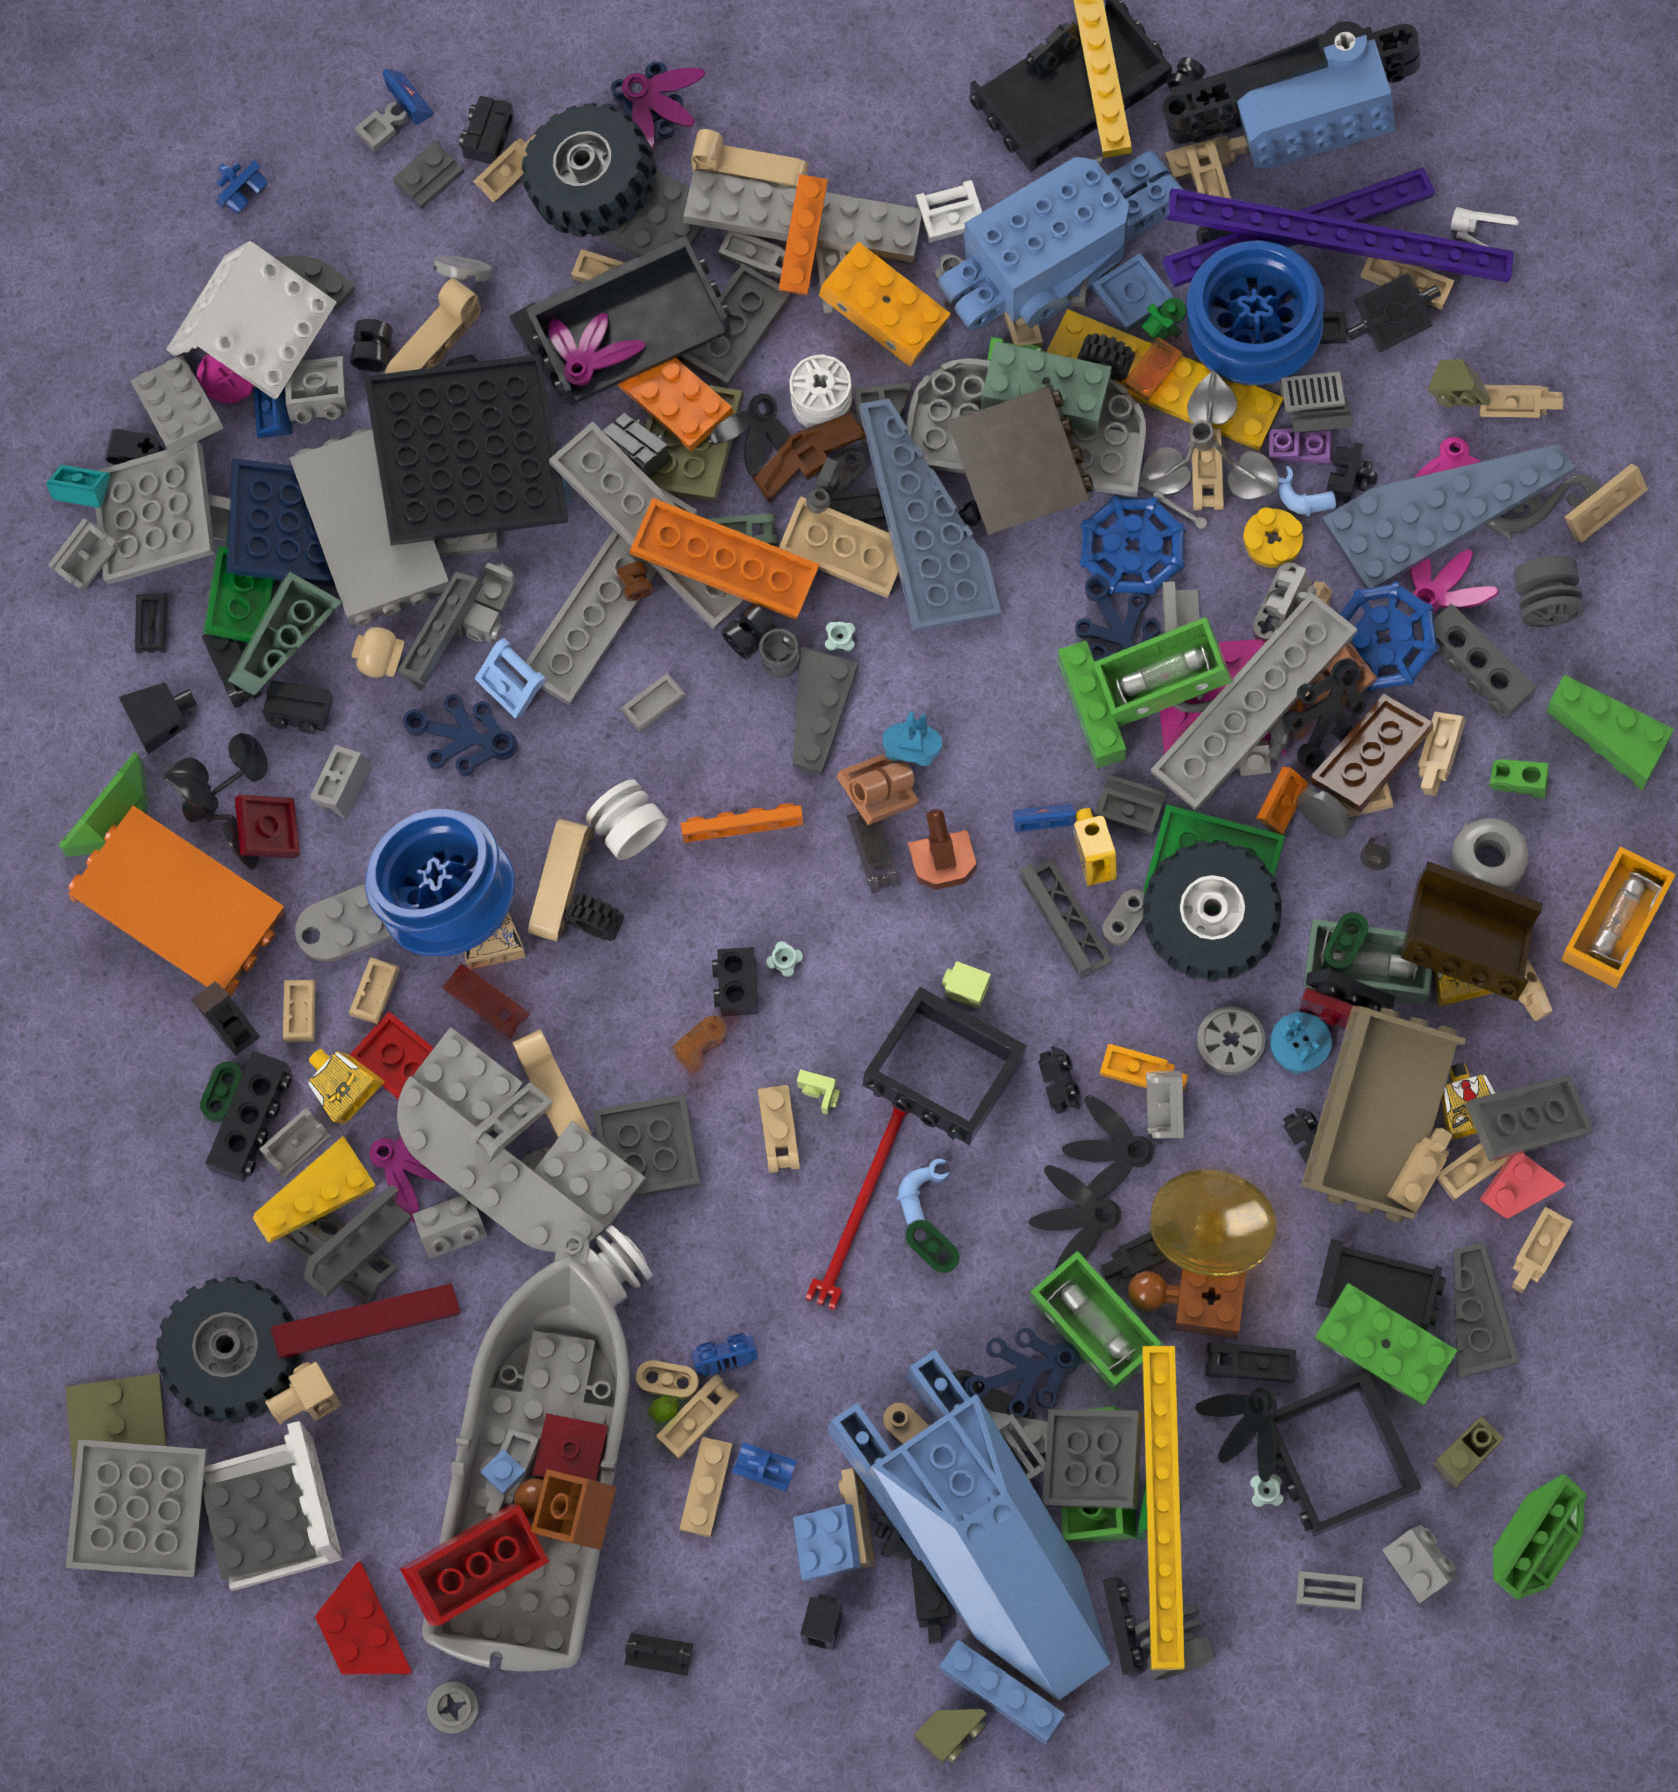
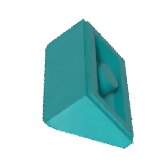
[46,464,111,508]

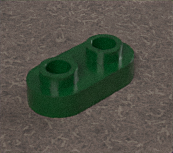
[1323,912,1369,972]
[200,1061,243,1122]
[905,1219,960,1273]

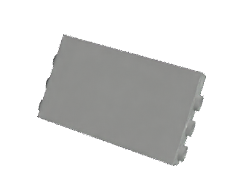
[289,429,449,626]

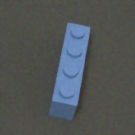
[939,1640,1065,1745]

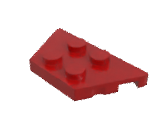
[315,1561,413,1675]

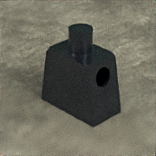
[119,683,197,754]

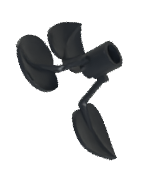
[163,733,268,870]

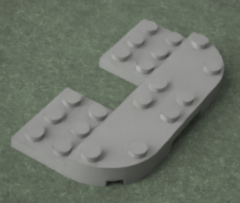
[907,358,1146,497]
[397,1027,646,1252]

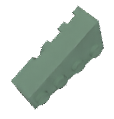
[228,572,342,695]

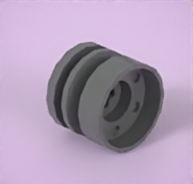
[1513,555,1585,627]
[1134,1604,1216,1681]

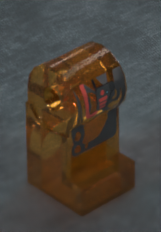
[672,1015,727,1076]

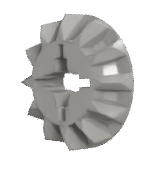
[427,1682,479,1734]

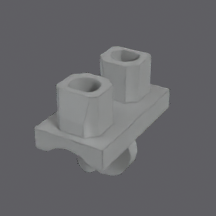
[1266,566,1317,624]

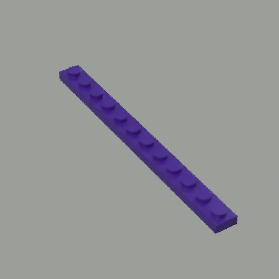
[1166,188,1514,283]

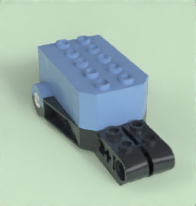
[1162,21,1421,169]

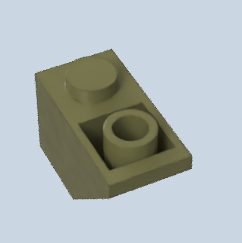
[1427,359,1491,408]
[1433,1416,1504,1489]
[914,1709,987,1765]

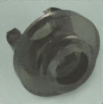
[1360,838,1391,870]

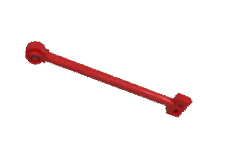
[805,1104,910,1310]

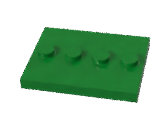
[1143,805,1285,914]

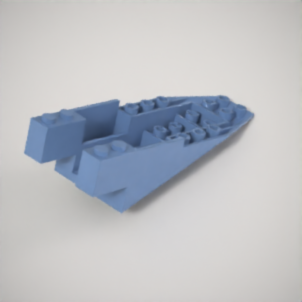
[827,1349,1111,1701]

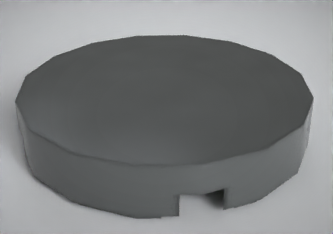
[1297,787,1353,838]

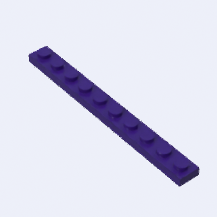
[1162,167,1435,288]

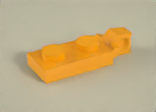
[1100,1044,1188,1091]

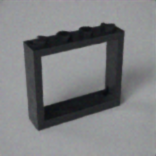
[862,986,1027,1145]
[1271,1371,1422,1537]

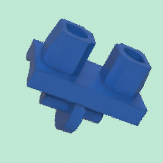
[216,160,268,214]
[732,1442,797,1492]

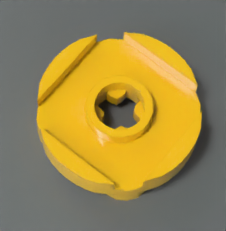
[1243,507,1303,568]

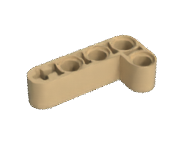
[691,129,809,188]
[385,278,481,373]
[528,819,594,942]
[512,1029,592,1138]

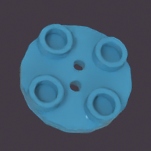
[882,711,942,766]
[1270,1012,1332,1074]

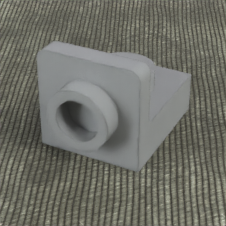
[474,563,517,614]

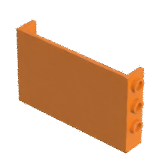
[68,806,285,997]

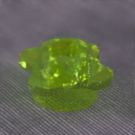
[647,1396,679,1423]

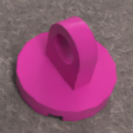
[197,353,254,404]

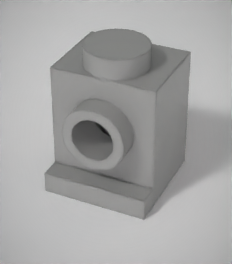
[456,602,503,643]

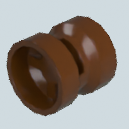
[617,562,654,601]

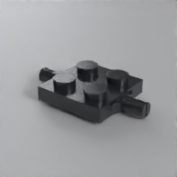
[1346,273,1441,353]

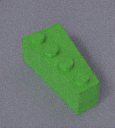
[1547,675,1674,791]

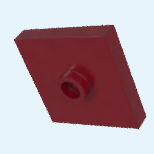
[234,795,300,858]
[1300,988,1354,1028]
[532,1413,609,1481]

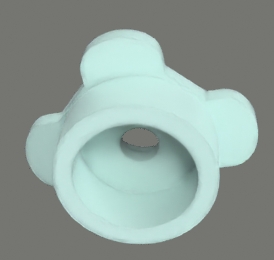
[825,622,855,651]
[766,941,803,977]
[1250,1474,1283,1507]

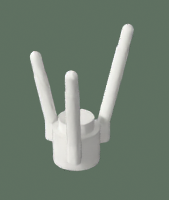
[1450,207,1519,247]

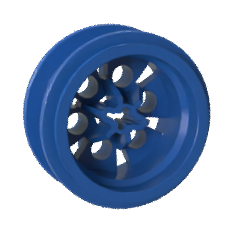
[1187,241,1324,385]
[365,809,515,956]

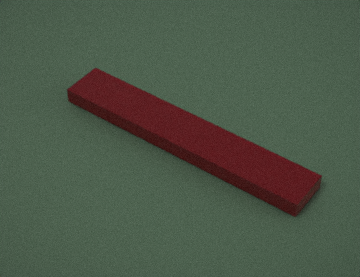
[270,1283,461,1359]

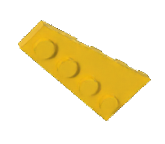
[253,1136,376,1243]

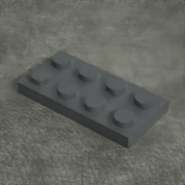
[678,263,792,388]
[1466,1075,1593,1162]

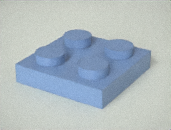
[1092,253,1174,332]
[793,1504,861,1581]

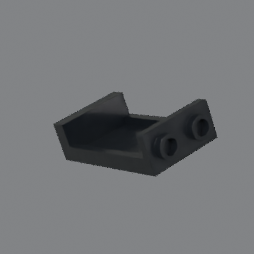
[1315,1239,1446,1331]

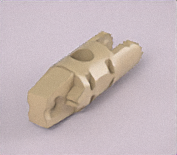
[1519,959,1553,1021]

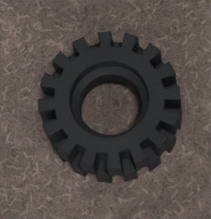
[1077,333,1135,381]
[565,893,625,941]

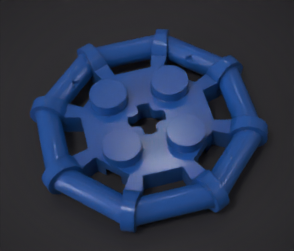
[1079,495,1186,596]
[1339,581,1439,692]

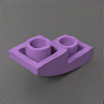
[1269,428,1333,463]

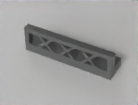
[397,571,484,691]
[1020,859,1113,980]
[303,1184,411,1298]
[280,1214,399,1303]

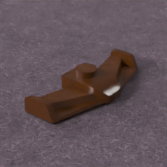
[753,412,866,504]

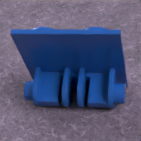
[691,1333,758,1377]

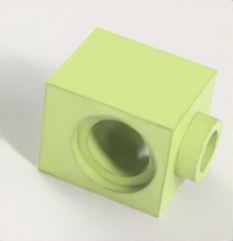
[941,961,991,1009]

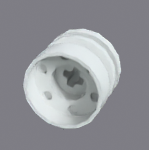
[789,355,853,428]
[586,779,668,860]
[586,1225,653,1308]

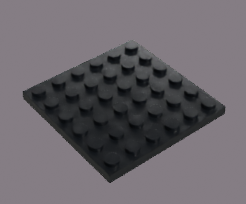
[364,354,569,546]

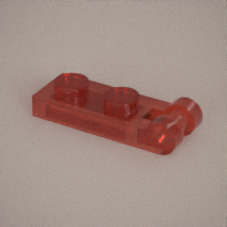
[443,963,530,1039]

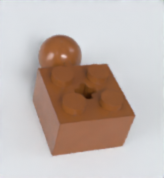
[1128,1261,1246,1339]
[514,1469,617,1550]

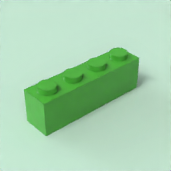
[1057,640,1126,769]

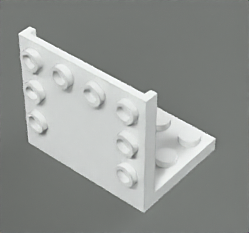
[166,241,336,399]
[204,1421,343,1591]

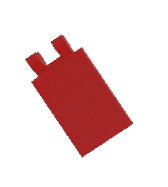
[350,1012,434,1100]

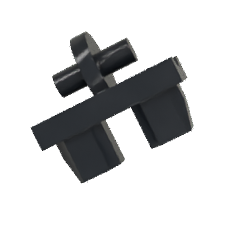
[1326,443,1378,503]
[872,1513,912,1560]

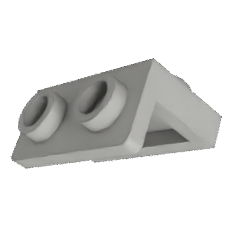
[413,1195,487,1258]
[1382,1525,1458,1604]

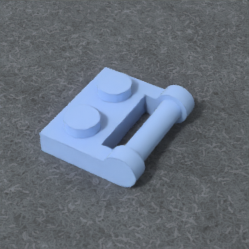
[475,638,547,719]

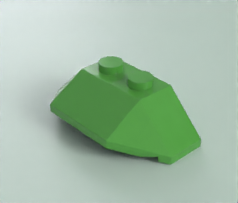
[58,752,148,857]
[1493,1474,1586,1600]

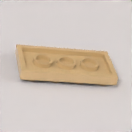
[779,496,899,598]

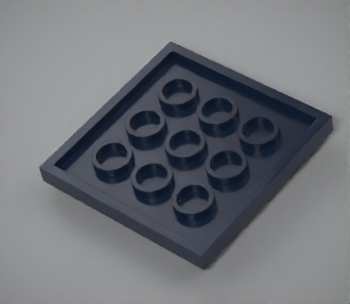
[226,458,335,586]

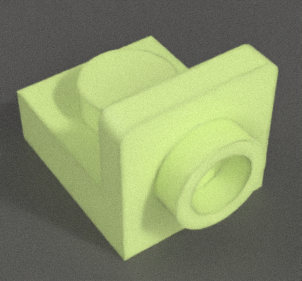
[797,1069,841,1115]

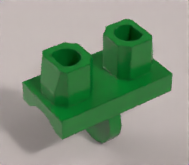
[1141,298,1187,346]

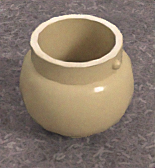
[351,627,404,678]

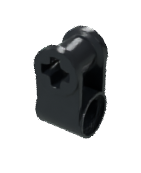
[105,429,164,465]

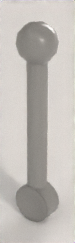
[1153,491,1207,530]

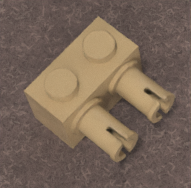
[265,1362,343,1424]

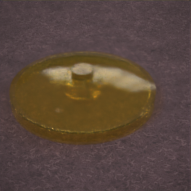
[1149,1169,1276,1277]

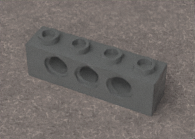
[1423,603,1537,720]

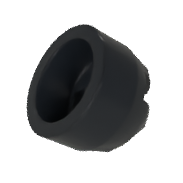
[958,499,982,526]

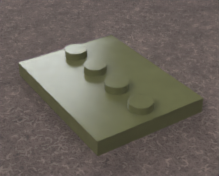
[646,386,744,502]
[65,1373,167,1481]

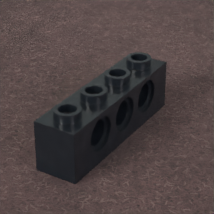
[205,1051,293,1183]

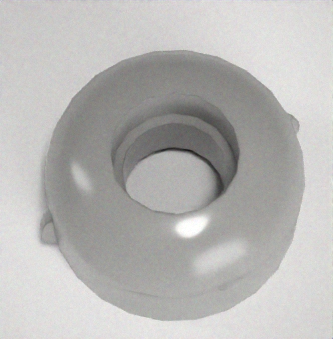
[1449,818,1529,892]

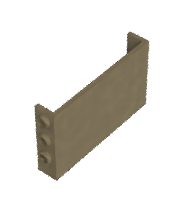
[1301,1006,1466,1223]

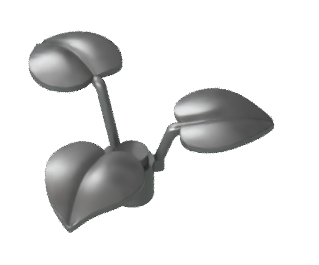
[1139,371,1279,500]

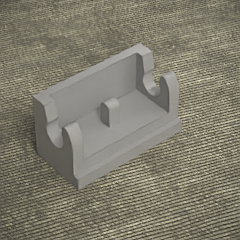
[48,518,120,591]
[310,745,371,819]
[1146,1071,1184,1138]
[260,1108,331,1178]

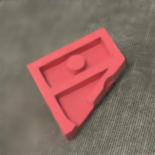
[1479,1153,1565,1219]

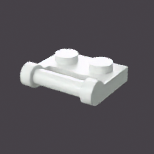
[915,180,982,243]

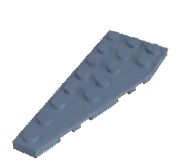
[859,399,1001,632]
[1322,444,1575,589]

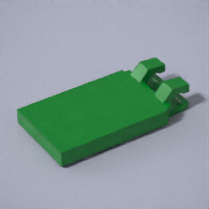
[203,532,274,642]

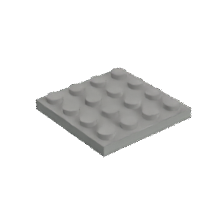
[95,441,216,585]
[66,1440,207,1577]

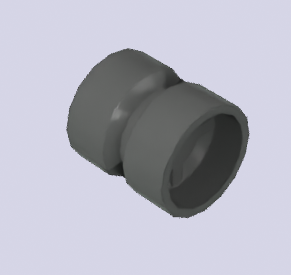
[759,628,800,679]

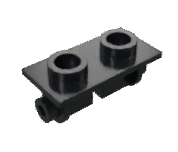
[1025,22,1081,80]
[1038,1046,1081,1114]
[1283,1108,1319,1165]
[624,1633,693,1676]

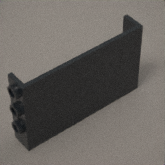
[969,0,1172,172]
[526,235,733,405]

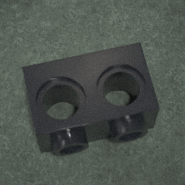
[712,947,759,1016]
[191,981,260,1056]
[800,1594,843,1651]

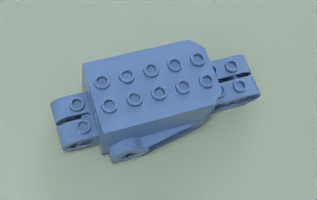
[936,151,1184,331]

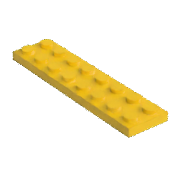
[1046,309,1284,451]

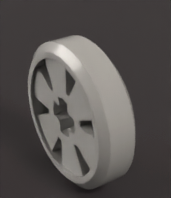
[1197,1006,1265,1075]

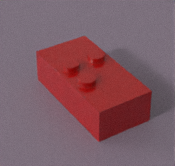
[399,1505,550,1626]

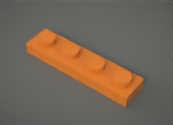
[779,174,828,296]
[680,803,804,843]

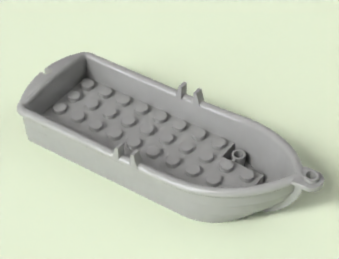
[422,1230,630,1672]

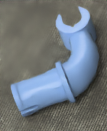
[1275,466,1336,517]
[896,1159,949,1225]

